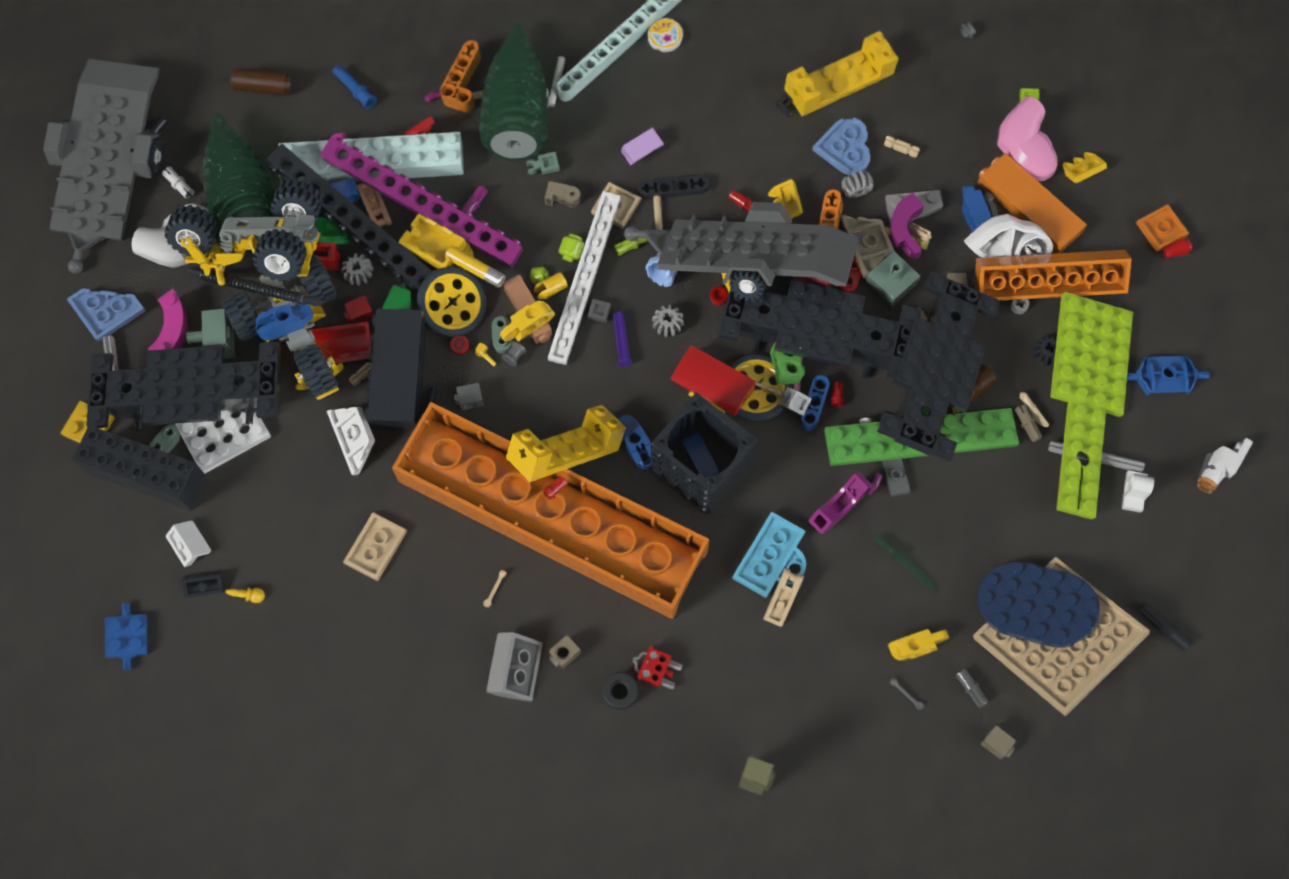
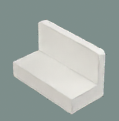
[166,521,211,567]

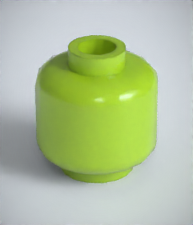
[559,234,585,263]

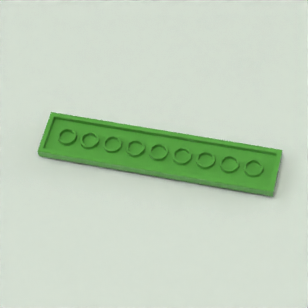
[824,408,1019,466]

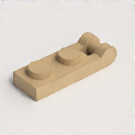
[763,568,804,627]

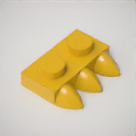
[1063,152,1107,184]
[768,179,803,218]

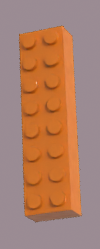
[974,250,1132,300]

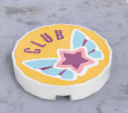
[648,18,683,52]

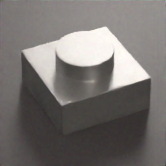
[588,299,611,323]

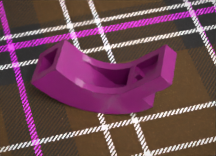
[890,192,924,261]
[808,471,872,534]

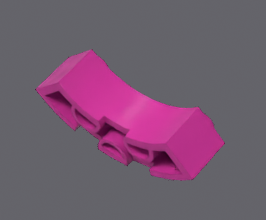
[148,289,189,350]

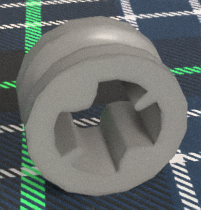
[1011,299,1029,314]

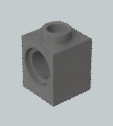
[454,383,484,411]

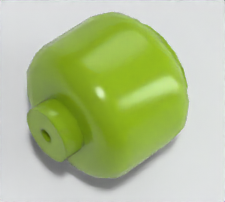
[530,267,550,284]

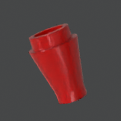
[1162,237,1192,259]

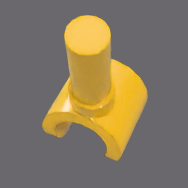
[476,343,497,367]

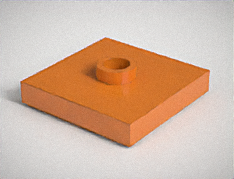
[1136,204,1189,252]

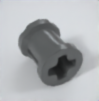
[502,341,527,366]

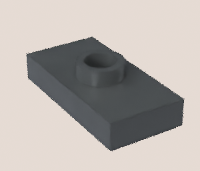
[881,459,911,497]

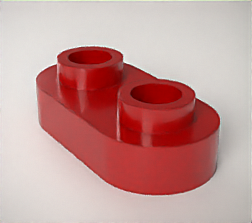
[839,258,862,293]

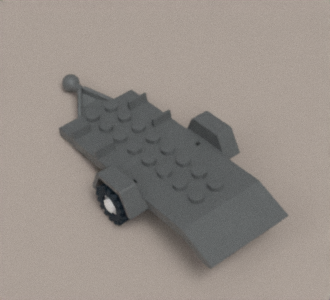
[43,59,164,274]
[624,202,859,301]

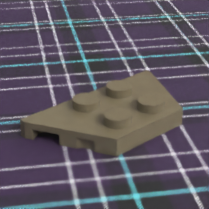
[841,215,894,278]

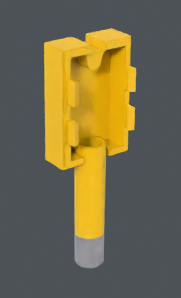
[398,213,506,288]

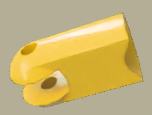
[534,272,568,299]

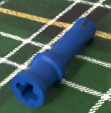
[333,65,377,109]

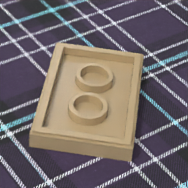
[343,512,407,581]

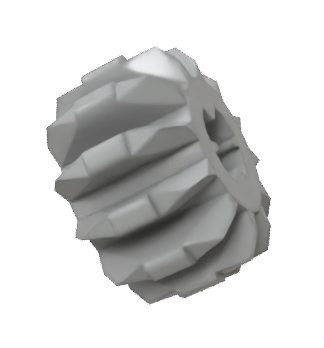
[841,171,874,198]
[341,254,373,286]
[652,305,684,337]

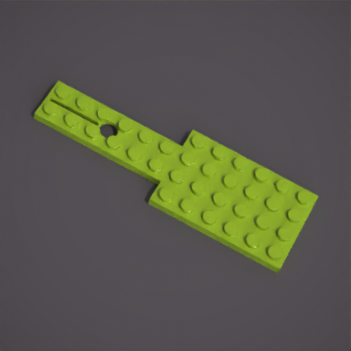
[1050,292,1133,520]

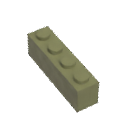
[738,756,775,795]

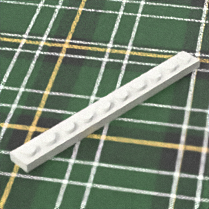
[548,191,621,365]

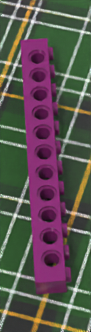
[320,137,523,269]

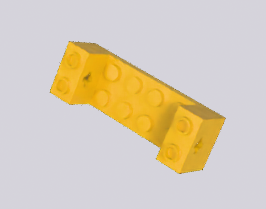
[784,31,898,117]
[506,404,626,482]

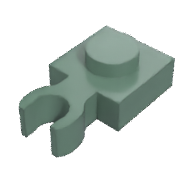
[526,152,560,175]

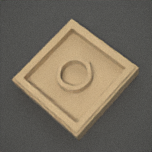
[591,182,641,229]

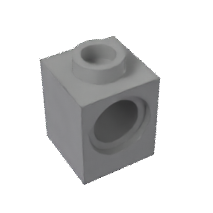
[779,387,812,415]

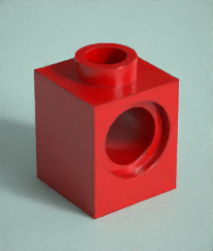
[344,296,373,324]

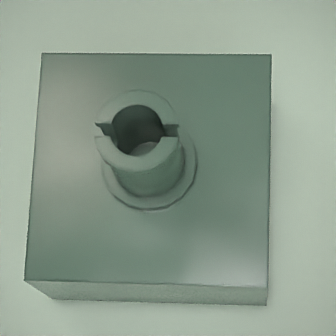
[865,251,920,308]
[187,309,235,359]

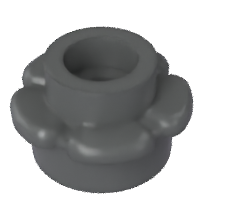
[960,22,976,39]

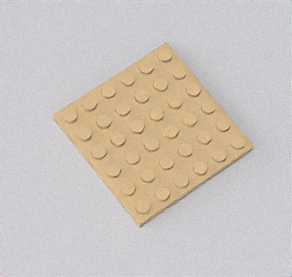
[973,557,1149,716]

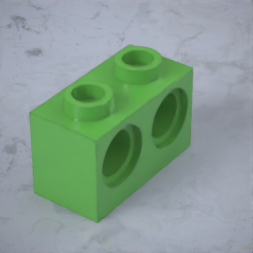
[770,342,805,385]

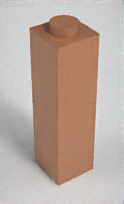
[503,275,552,344]

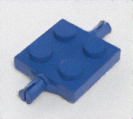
[105,603,148,671]

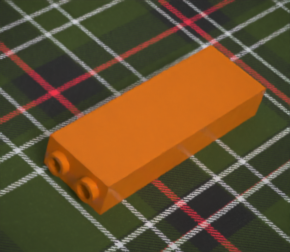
[977,153,1087,254]

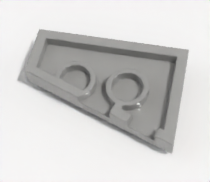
[885,190,943,226]

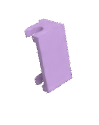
[621,128,663,165]

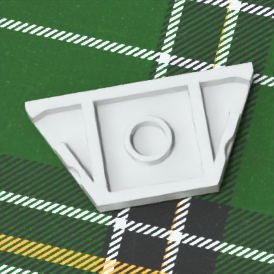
[327,407,375,475]

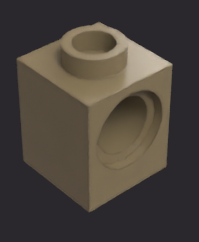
[549,635,581,669]
[981,725,1016,759]

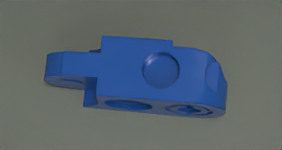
[962,185,992,232]
[256,303,313,341]
[619,415,651,470]

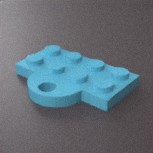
[732,512,806,598]

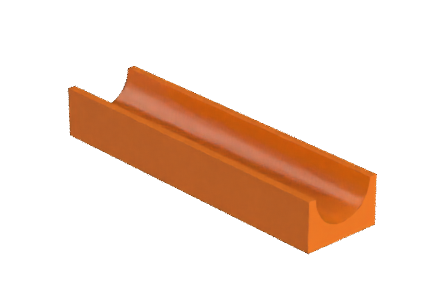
[392,402,709,620]

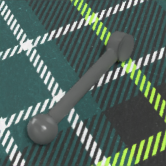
[890,678,924,710]

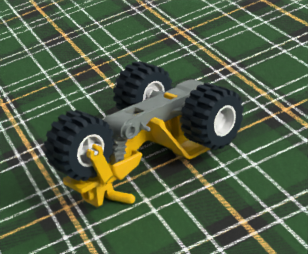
[164,179,322,286]
[222,255,344,400]

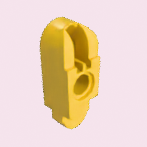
[500,301,555,341]
[888,629,949,661]

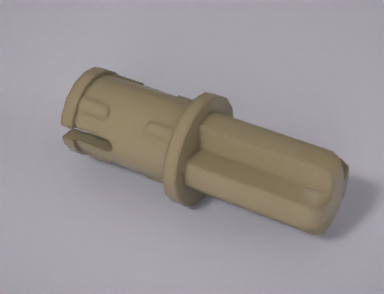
[1015,405,1042,442]

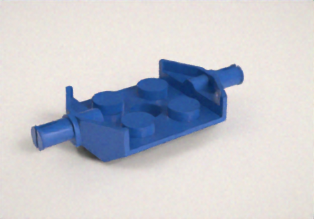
[1127,356,1209,396]

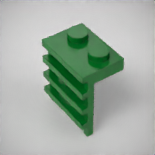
[312,217,349,244]

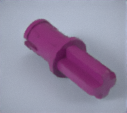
[461,186,488,214]

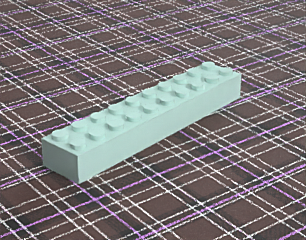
[278,132,463,183]

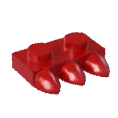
[403,116,435,135]

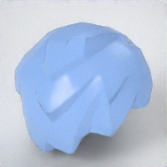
[645,253,677,287]

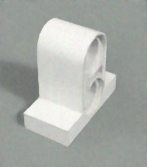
[1122,470,1154,512]

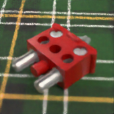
[633,646,682,689]

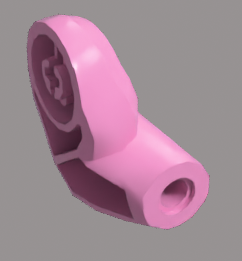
[997,96,1058,181]

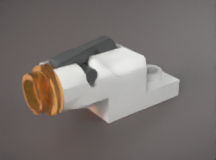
[1197,438,1253,493]

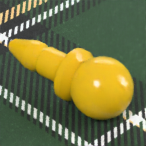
[226,587,265,603]

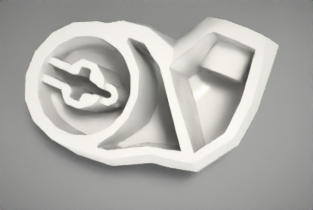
[132,203,210,268]
[964,214,1053,258]

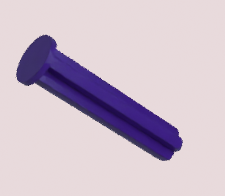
[613,311,633,367]

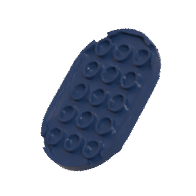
[978,562,1100,648]

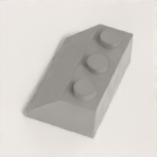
[486,632,543,701]

